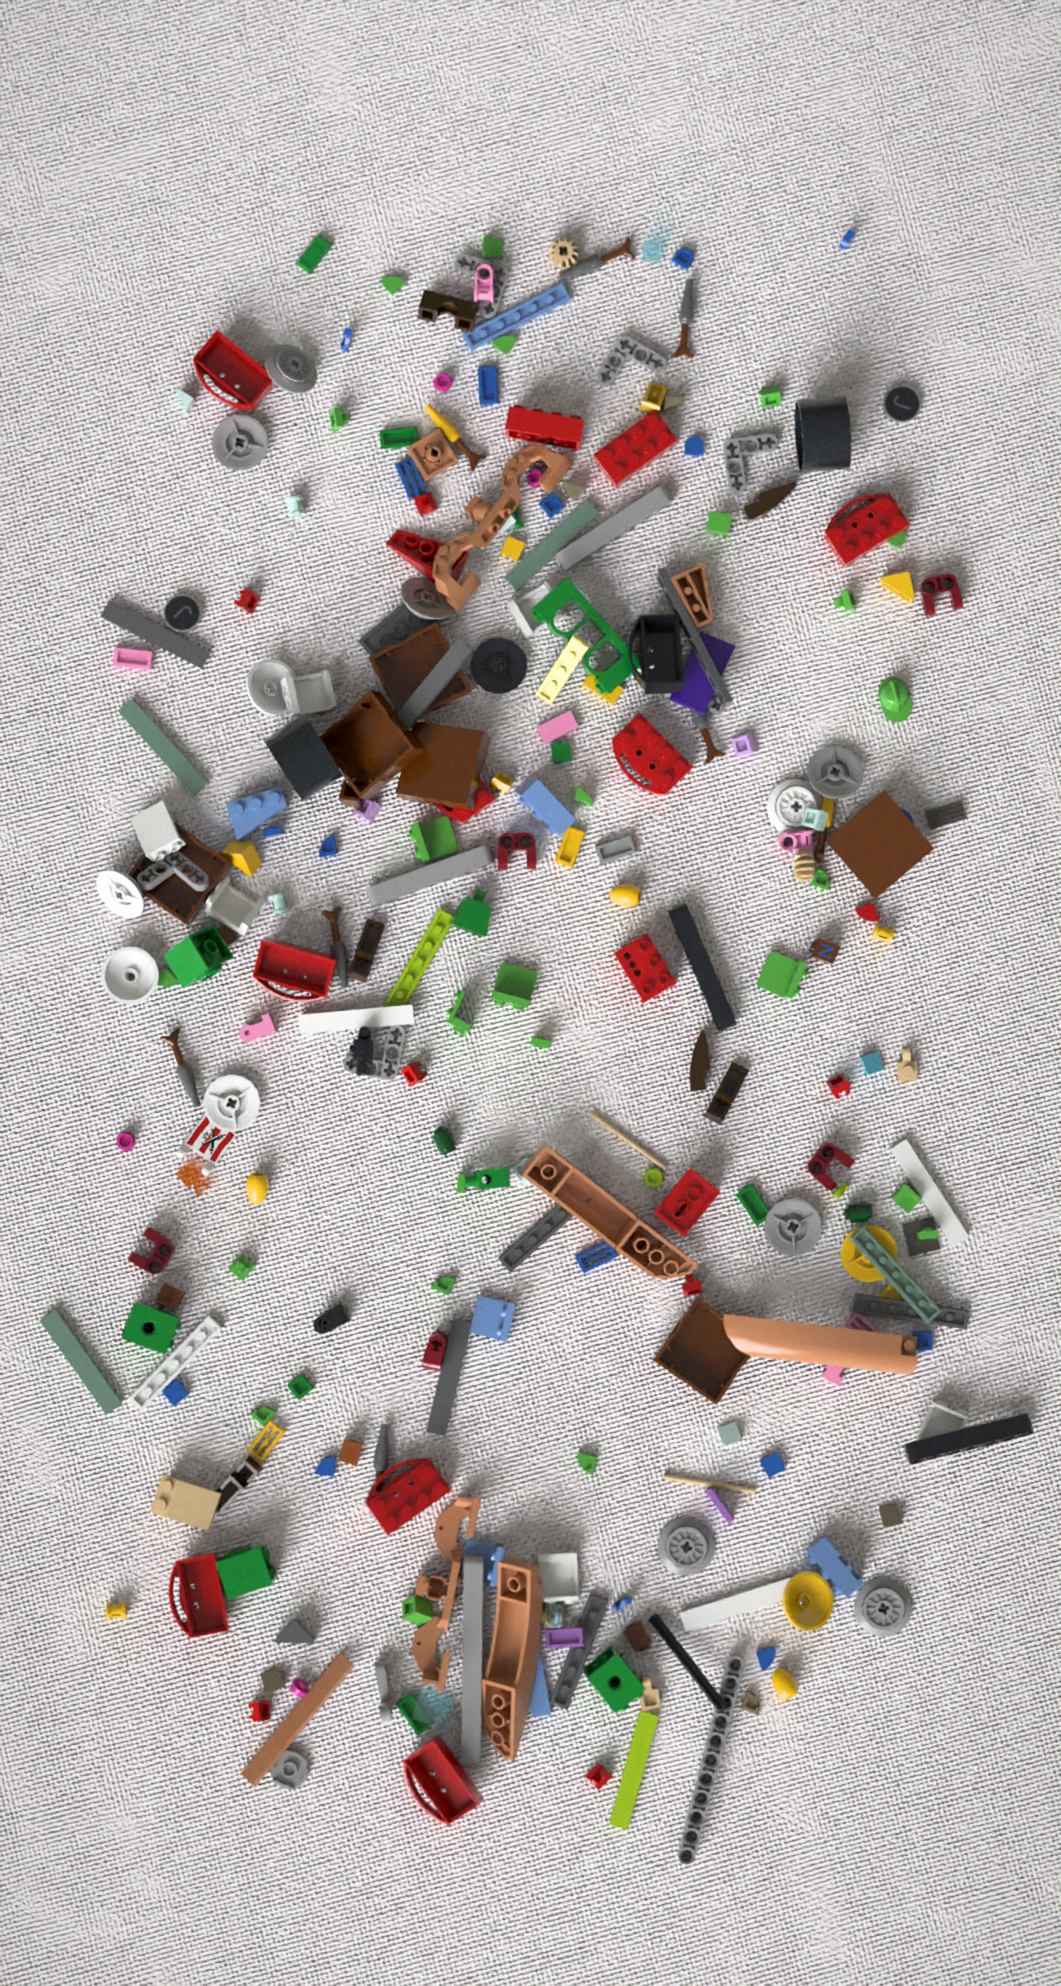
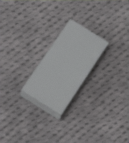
[595,834,637,865]

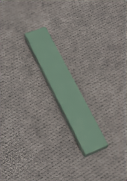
[504,499,600,592]
[118,699,209,796]
[848,1225,942,1324]
[40,1309,123,1415]

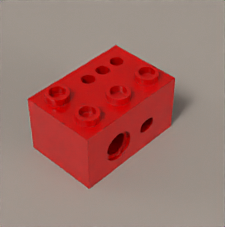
[614,934,677,1004]
[653,1168,720,1237]

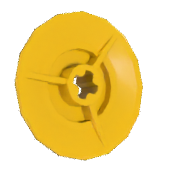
[840,1225,898,1283]

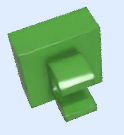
[760,384,781,409]
[329,407,351,431]
[834,590,857,612]
[228,1254,255,1281]

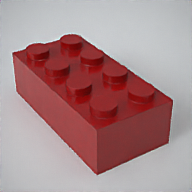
[505,405,584,451]
[593,410,678,489]

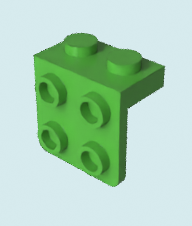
[408,816,458,863]
[757,951,809,1000]
[491,963,537,1011]
[445,987,472,1036]

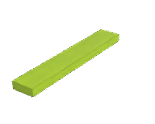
[383,908,453,1007]
[609,1710,659,1830]

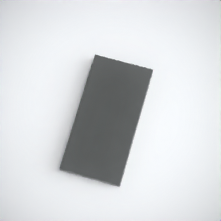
[358,603,441,656]

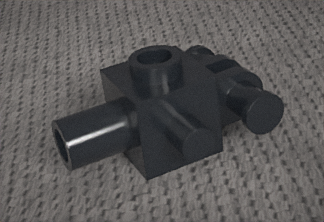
[349,1026,374,1076]

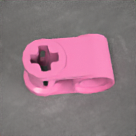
[474,264,494,302]
[777,828,815,851]

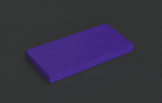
[669,631,735,715]

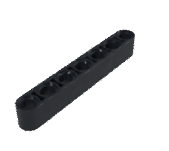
[668,903,737,1032]
[904,1413,1034,1465]

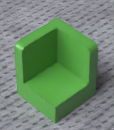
[706,511,732,537]
[891,1184,922,1213]
[402,1595,433,1626]

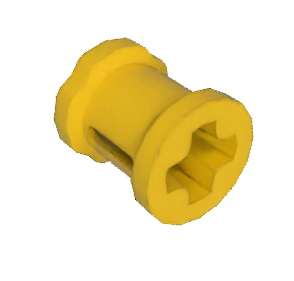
[872,923,896,945]
[106,1602,127,1620]

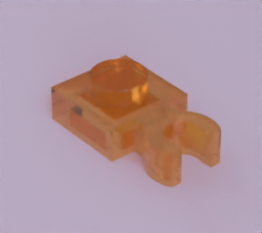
[176,1161,210,1196]

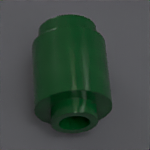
[431,1126,457,1156]
[844,1202,873,1224]

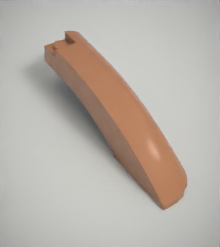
[521,1142,698,1280]
[723,1314,918,1375]
[481,1558,543,1761]

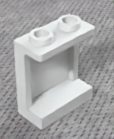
[507,581,567,639]
[280,670,338,718]
[130,800,186,862]
[205,877,267,936]
[915,1400,969,1460]
[538,1551,580,1604]

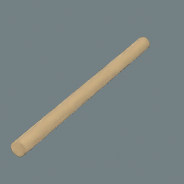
[590,1111,667,1170]
[663,1473,756,1494]

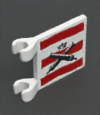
[176,1114,237,1176]

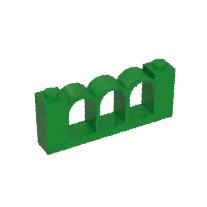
[530,577,640,695]

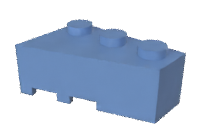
[513,775,576,836]
[226,786,288,842]
[806,1535,865,1598]

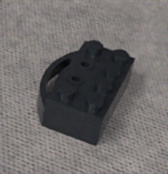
[628,614,684,694]

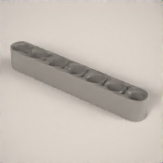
[555,484,674,572]
[365,844,495,907]

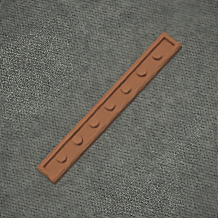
[241,1652,355,1787]

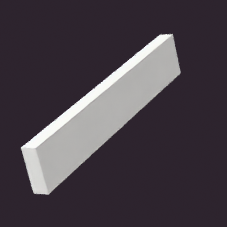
[298,1004,415,1034]
[890,1139,969,1247]
[128,1315,223,1412]
[679,1577,791,1632]

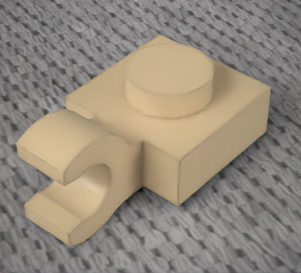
[896,1048,918,1082]
[639,1674,661,1711]

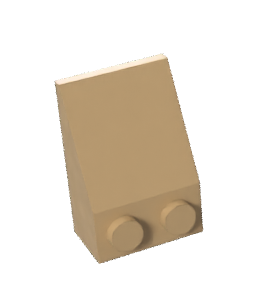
[150,1474,222,1531]

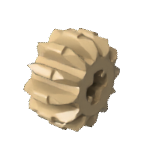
[548,237,580,270]
[793,850,815,882]

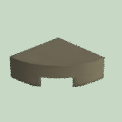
[740,1690,760,1716]

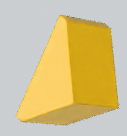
[641,382,667,414]
[879,571,915,604]
[220,841,262,877]

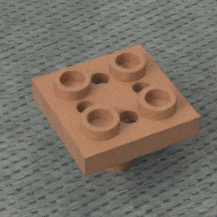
[406,429,459,481]

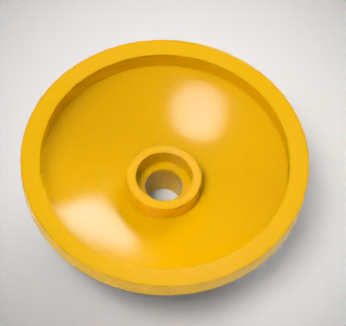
[783,1571,834,1631]

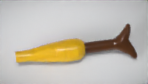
[424,403,487,472]
[815,796,834,863]

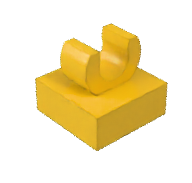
[490,771,515,797]

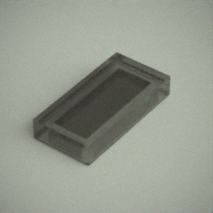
[924,800,967,830]

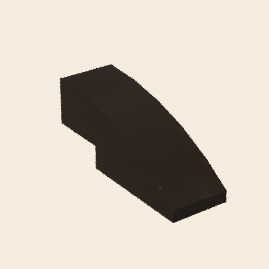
[743,481,797,524]
[348,918,385,983]
[689,1031,711,1092]
[703,1062,749,1125]
[216,1455,264,1514]

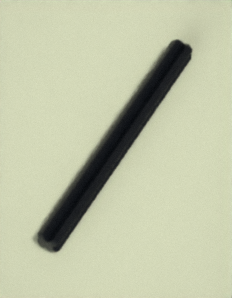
[649,1614,727,1712]

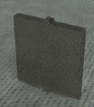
[902,1216,941,1257]

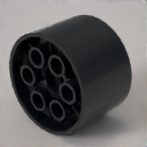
[794,396,851,473]
[264,714,343,801]

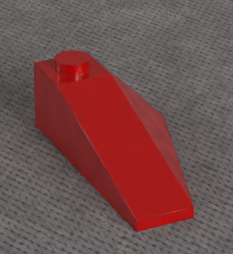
[386,530,469,584]

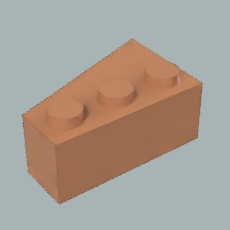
[670,562,713,631]

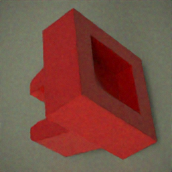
[413,491,438,516]
[234,589,260,614]
[401,1062,428,1087]
[825,1073,851,1099]
[682,1273,703,1297]
[248,1699,271,1722]
[585,1762,613,1790]

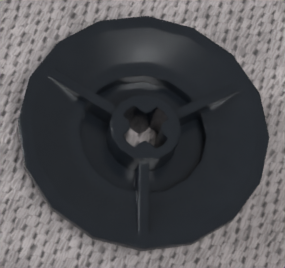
[470,637,527,694]

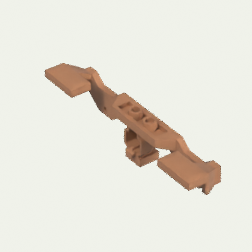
[432,443,572,612]
[411,1496,480,1692]

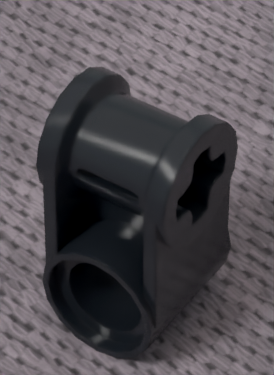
[314,1303,352,1334]

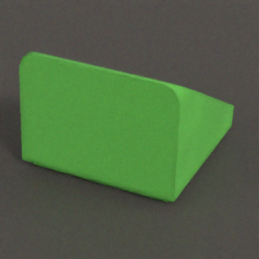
[483,236,502,258]
[574,785,593,806]

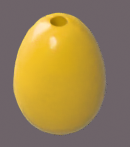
[609,884,641,907]
[246,1173,269,1205]
[772,1668,798,1700]

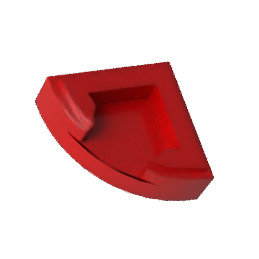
[855,903,880,922]

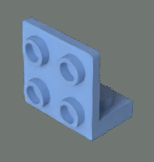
[470,1296,515,1342]
[460,1539,506,1586]

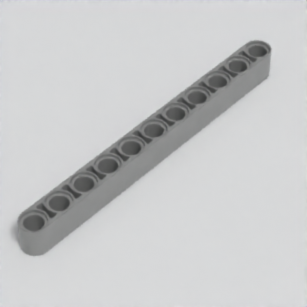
[461,1555,483,1769]
[677,1654,744,1865]

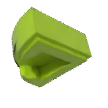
[832,1181,849,1199]

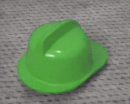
[878,677,912,722]

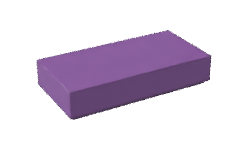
[705,1487,734,1524]
[545,1627,586,1649]

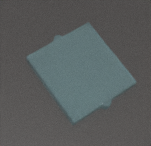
[412,1687,454,1729]

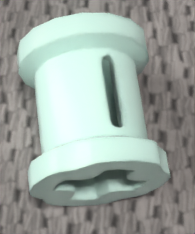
[285,495,306,518]
[268,893,289,916]

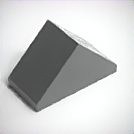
[275,1618,315,1643]

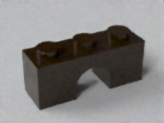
[417,289,479,333]

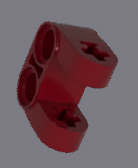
[919,574,963,617]
[498,832,536,870]
[806,1143,855,1192]
[127,1226,175,1274]
[421,1330,447,1372]

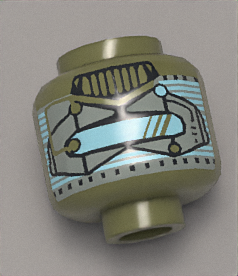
[541,1603,567,1628]

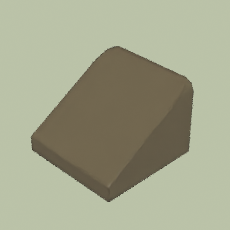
[664,395,684,413]
[562,481,585,501]
[878,1504,903,1528]
[260,1667,286,1694]

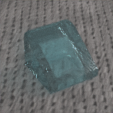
[642,242,662,262]

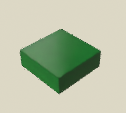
[551,742,572,764]
[287,1373,314,1400]

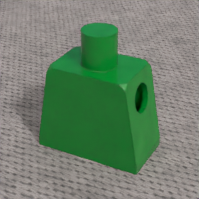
[448,889,491,938]
[464,1167,510,1191]

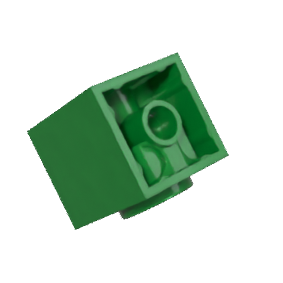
[163,925,234,988]
[121,1300,181,1355]
[216,1544,277,1600]
[583,1645,646,1714]

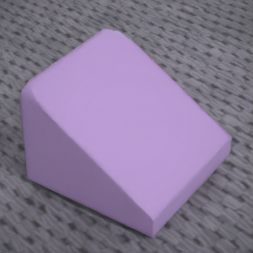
[731,733,758,757]
[352,799,381,823]

